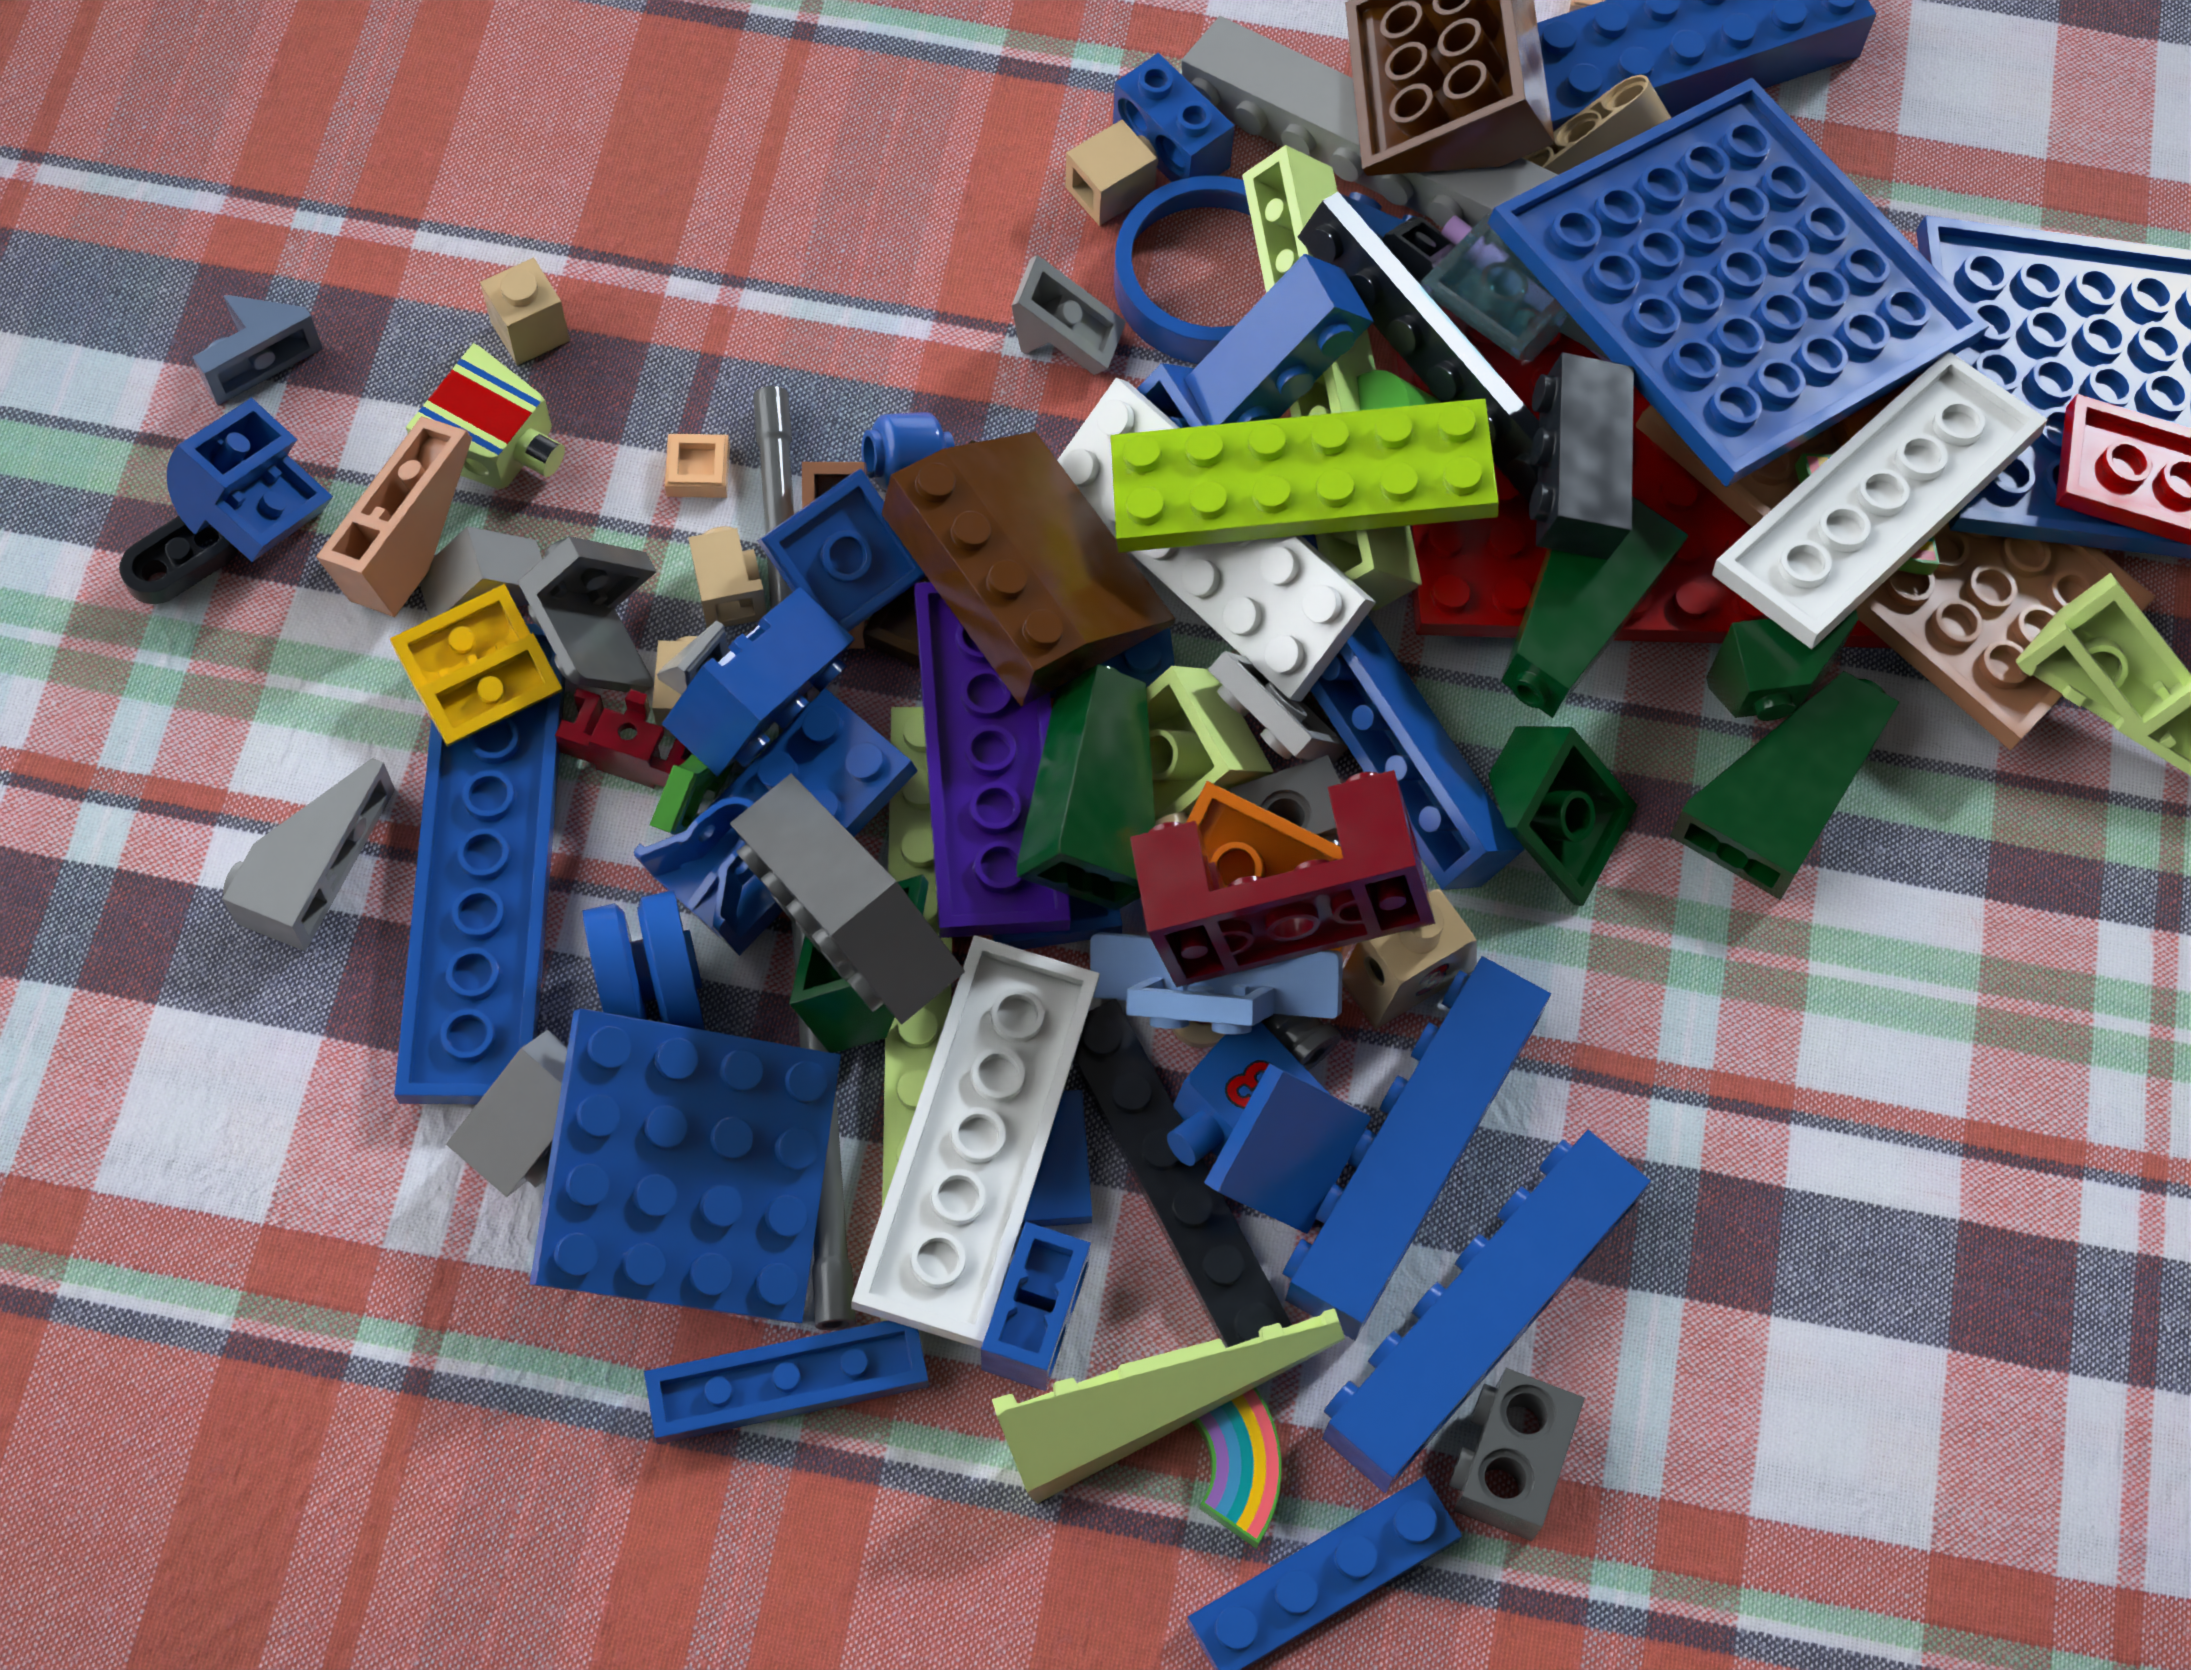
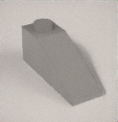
[222,758,395,952]

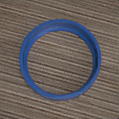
[1114,176,1251,364]

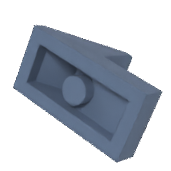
[193,295,323,406]

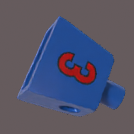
[1167,1022,1330,1166]

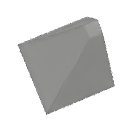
[657,620,729,695]

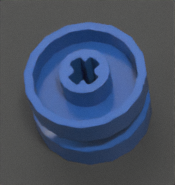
[582,890,705,1030]

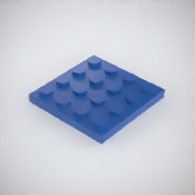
[529,1008,841,1323]

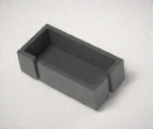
[730,773,965,1025]

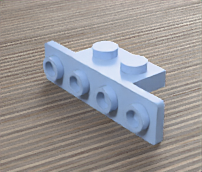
[1090,932,1343,1034]

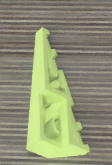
[2015,573,2191,776]
[992,1308,1345,1504]

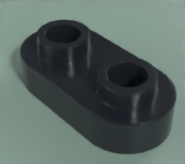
[119,516,238,604]

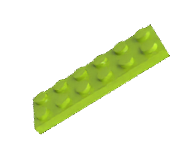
[1110,399,1498,553]

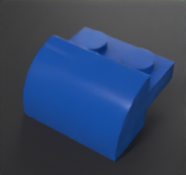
[167,398,333,562]

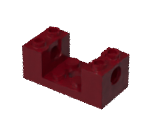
[1130,770,1436,988]

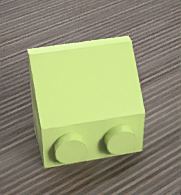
[1146,666,1274,821]

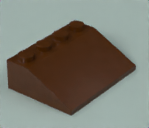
[1345,0,1555,176]
[882,431,1176,707]

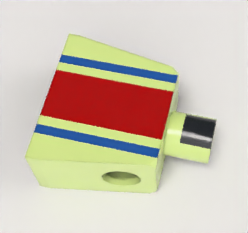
[406,343,565,489]

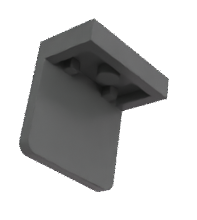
[517,536,657,693]

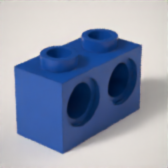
[1113,52,1235,182]
[981,1222,1091,1391]

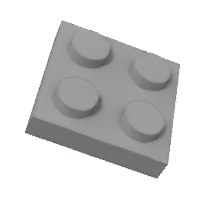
[1208,651,1348,764]

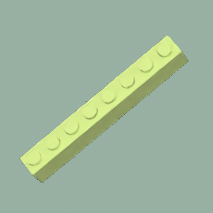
[1242,145,1422,611]

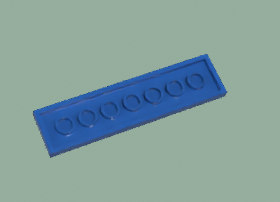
[394,624,566,1105]

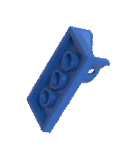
[634,688,918,956]

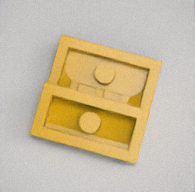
[390,584,563,747]

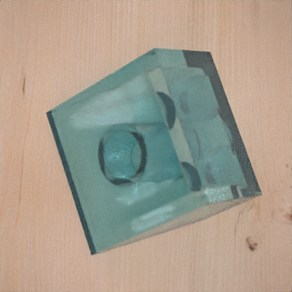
[1420,213,1568,362]

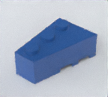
[662,587,855,777]

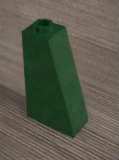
[1501,496,1689,718]
[1016,664,1155,911]
[1670,671,1899,900]

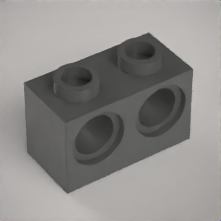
[1448,1368,1585,1541]

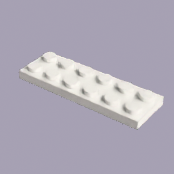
[1712,352,2048,649]
[1057,377,1376,702]
[851,935,1100,1349]

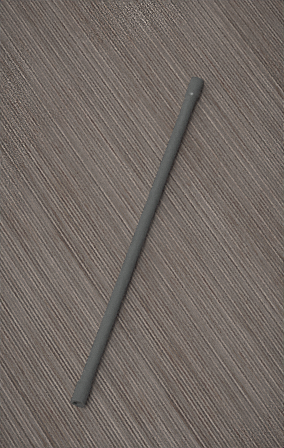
[753,386,856,1331]

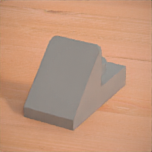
[1011,255,1126,375]

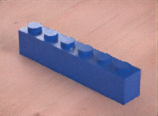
[1282,956,1552,1341]
[1322,1129,1651,1493]

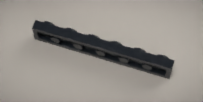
[1298,192,1539,504]
[1073,999,1292,1348]

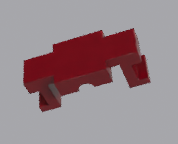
[555,688,692,789]

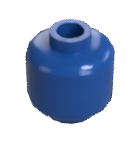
[861,412,955,491]

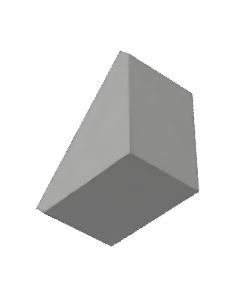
[420,526,542,619]

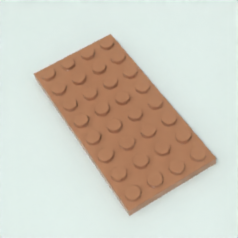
[1635,405,2155,751]

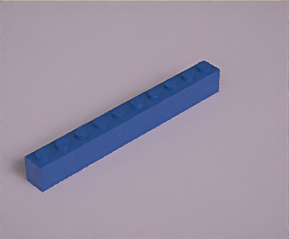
[1137,363,1525,890]

